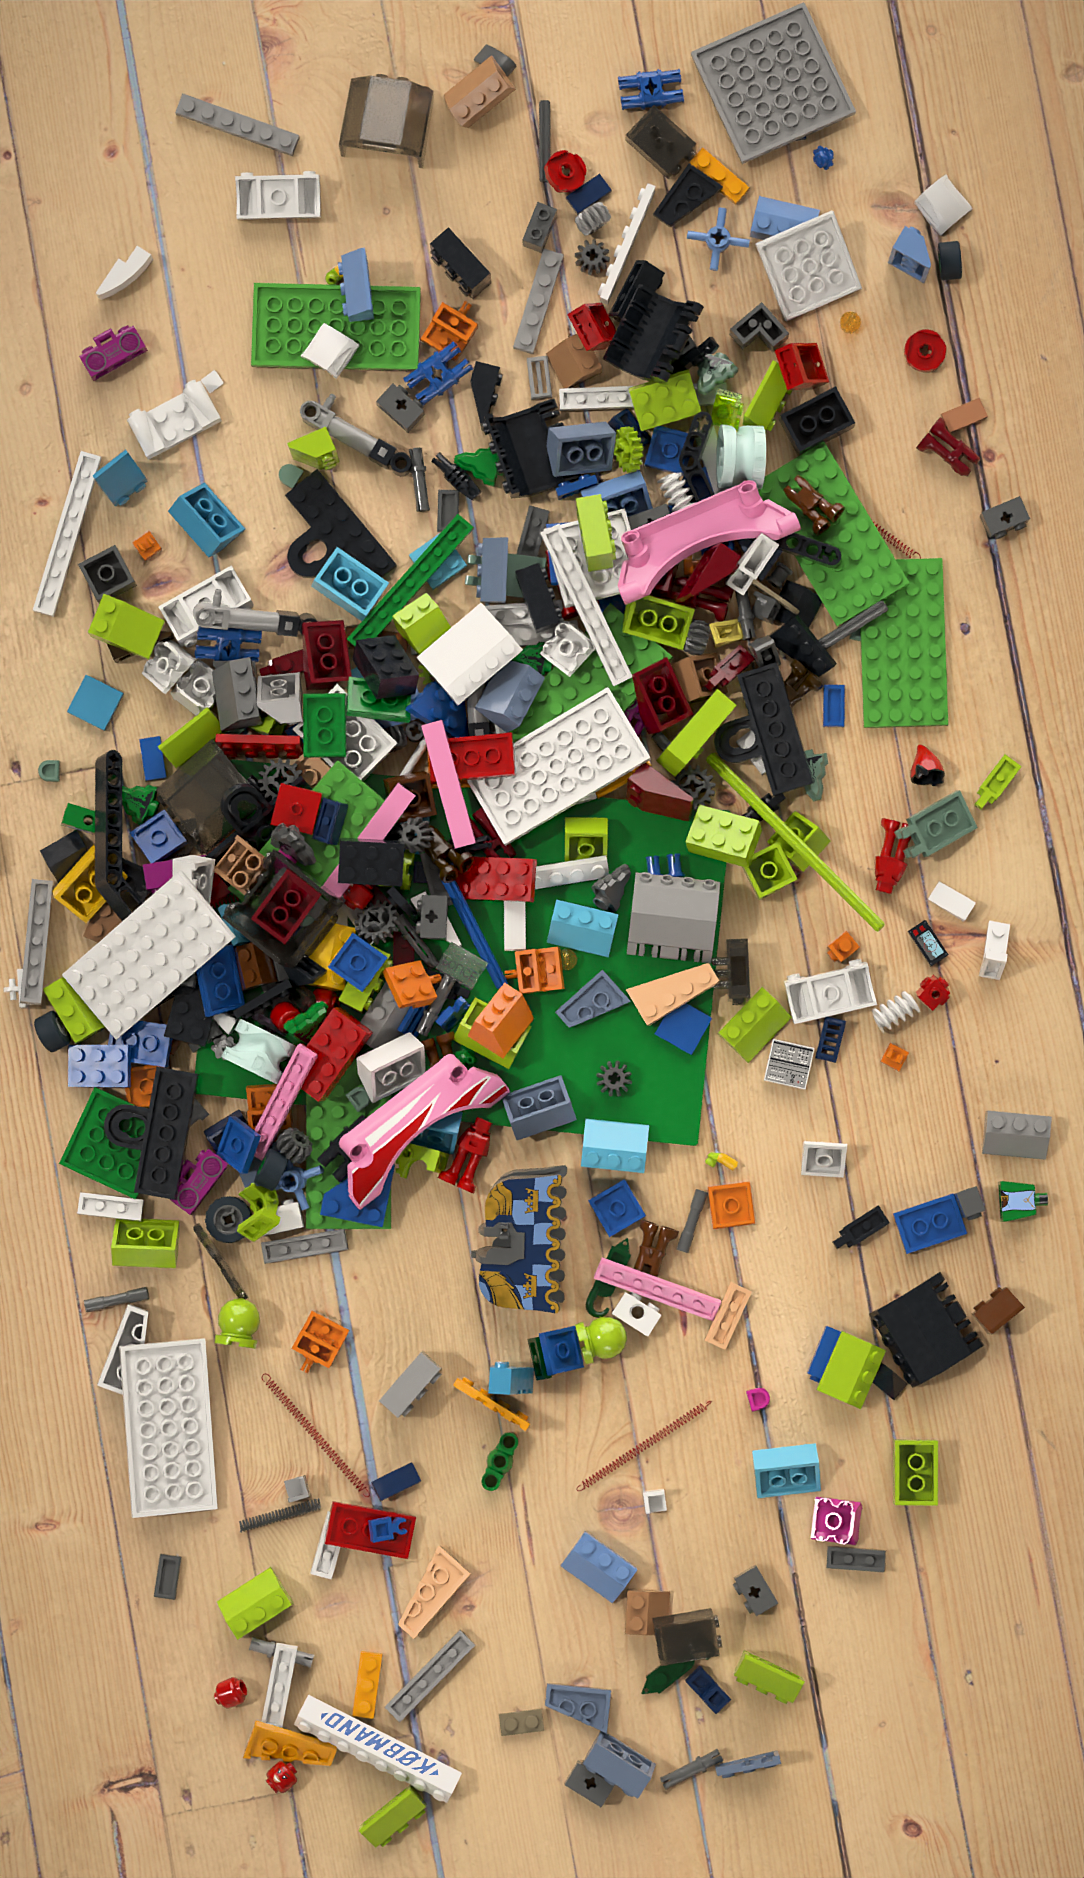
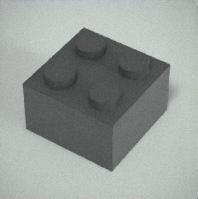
[78,545,137,604]

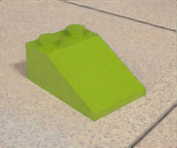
[88,594,165,660]

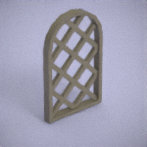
[752,579,800,615]

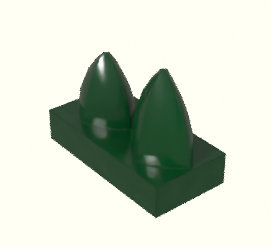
[527,1337,555,1381]

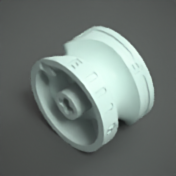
[716,425,766,489]
[221,1019,297,1084]

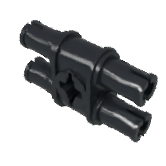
[317,1114,366,1183]

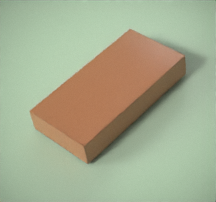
[941,397,988,433]

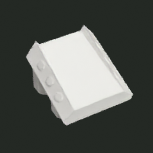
[540,622,595,677]
[142,640,197,694]
[171,659,216,716]

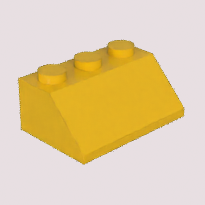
[52,844,128,923]
[302,920,356,991]

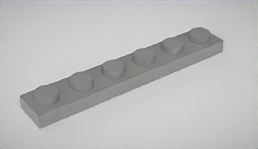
[175,93,300,156]
[20,879,53,1005]

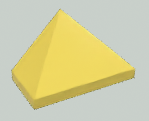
[709,619,743,649]

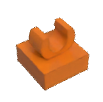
[132,531,162,561]
[880,1043,909,1072]

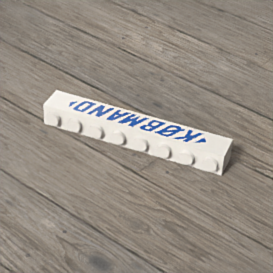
[294,1695,462,1803]

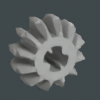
[575,202,611,235]

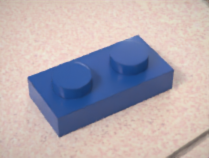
[556,474,598,500]

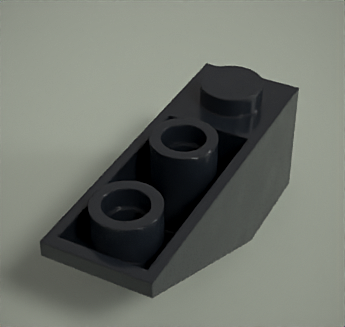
[471,361,503,431]

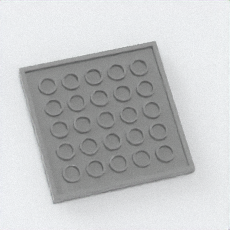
[691,2,856,164]

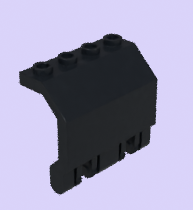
[603,284,704,383]
[481,399,581,499]
[869,1272,984,1388]

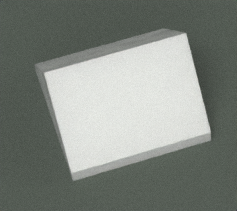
[801,1141,847,1178]

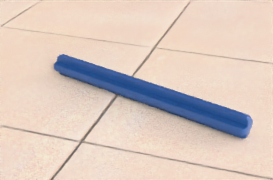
[441,880,508,989]

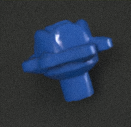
[813,145,834,170]

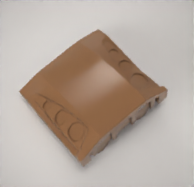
[214,835,273,897]

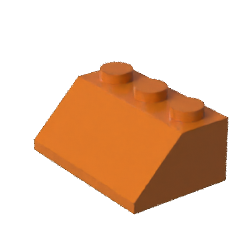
[468,983,534,1059]

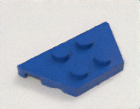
[406,681,469,738]

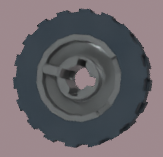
[205,1196,252,1243]

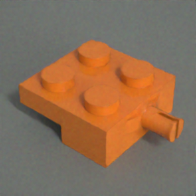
[421,301,478,362]
[505,947,565,994]
[382,960,442,1009]
[246,1084,293,1142]
[291,1311,350,1374]

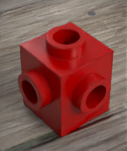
[916,974,950,1011]

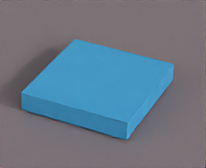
[67,675,124,731]

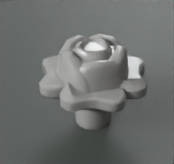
[211,1034,236,1060]

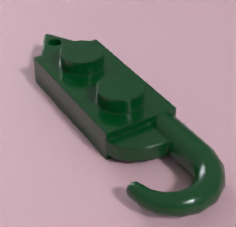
[585,1238,631,1318]
[641,1637,713,1694]

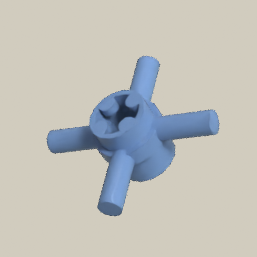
[687,208,750,271]
[275,1151,324,1210]

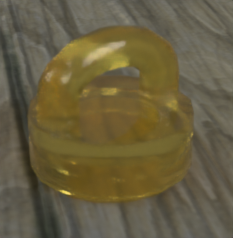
[840,312,861,334]
[560,949,577,970]

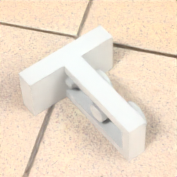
[979,921,1010,980]

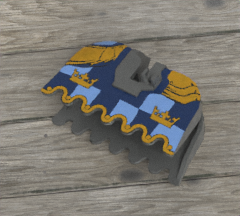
[471,1165,567,1313]

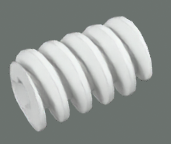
[657,472,697,512]
[872,991,920,1034]

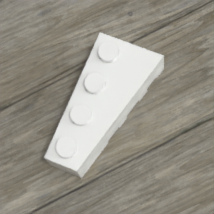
[173,855,215,905]
[97,1304,148,1395]

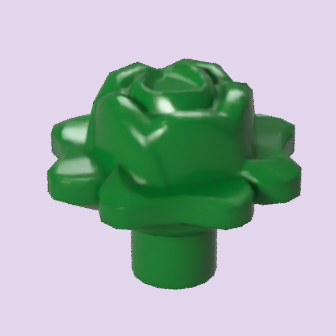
[455,1048,478,1070]

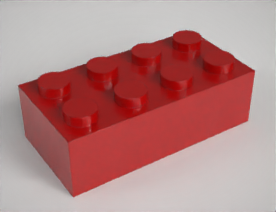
[301,1007,373,1102]

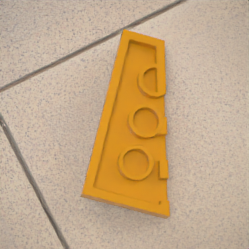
[453,1377,530,1431]
[243,1721,337,1766]

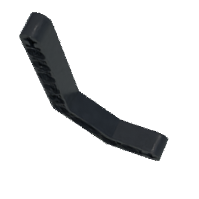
[679,412,842,568]
[95,750,143,921]

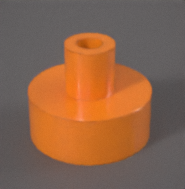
[683,555,699,575]

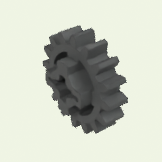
[258,758,302,799]
[671,765,715,811]
[354,900,401,945]

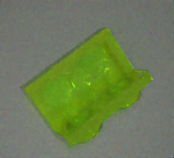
[711,388,744,431]

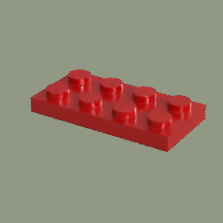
[429,732,516,783]
[215,734,304,759]
[456,857,537,902]
[324,1501,416,1559]

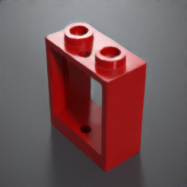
[567,302,616,351]
[775,343,829,390]

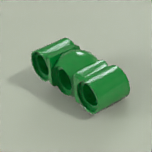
[481,1432,519,1491]

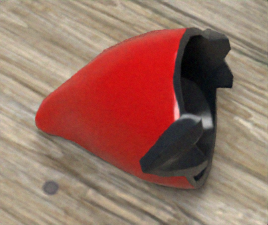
[910,745,945,786]

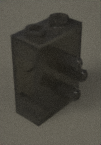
[625,105,697,179]
[712,939,750,1005]
[652,1608,723,1666]

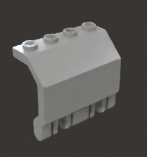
[627,872,720,964]

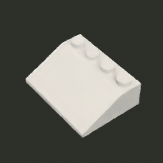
[417,603,523,706]
[293,684,398,782]

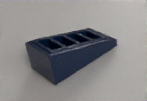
[815,1017,846,1063]

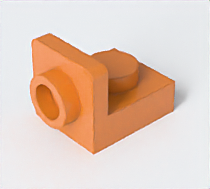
[827,931,860,964]

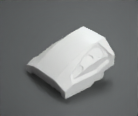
[914,175,972,236]
[301,323,359,379]

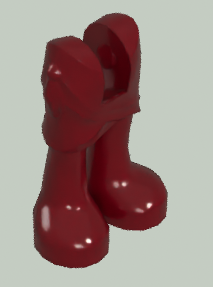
[916,417,980,477]
[670,576,734,622]
[469,807,517,858]

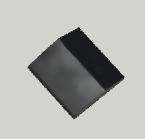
[774,580,822,628]
[40,830,88,883]

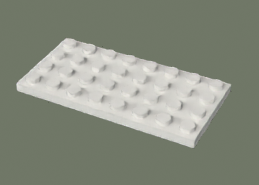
[467,687,651,846]
[62,871,236,1040]
[119,1338,218,1518]

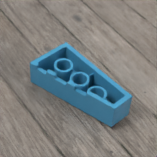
[488,1361,534,1395]

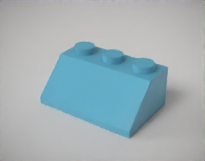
[311,547,389,621]
[547,900,618,957]
[581,1119,649,1173]
[752,1443,821,1498]

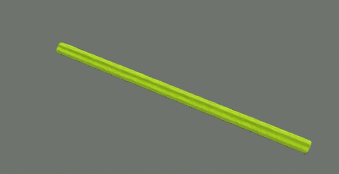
[706,753,885,932]

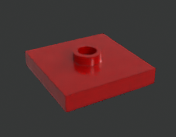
[271,783,323,835]

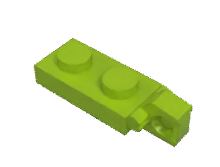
[974,754,1022,810]

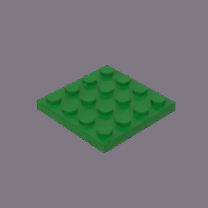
[59,1087,145,1199]

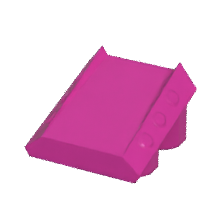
[811,1497,863,1545]

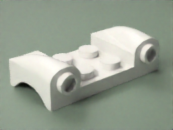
[235,171,321,220]
[127,380,222,460]
[159,565,254,648]
[784,959,877,1024]

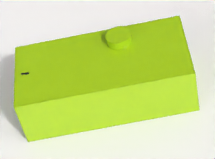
[656,689,737,777]

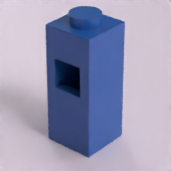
[807,1326,841,1383]

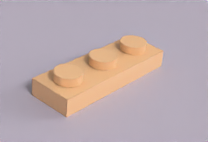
[705,1282,752,1350]

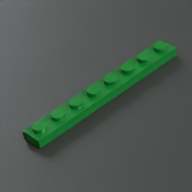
[347,514,474,647]

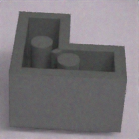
[729,302,789,352]

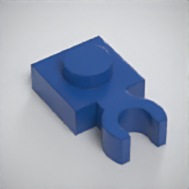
[435,996,470,1033]
[368,1517,407,1543]

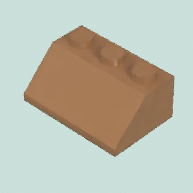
[444,56,516,128]

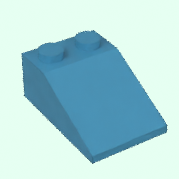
[92,449,148,507]

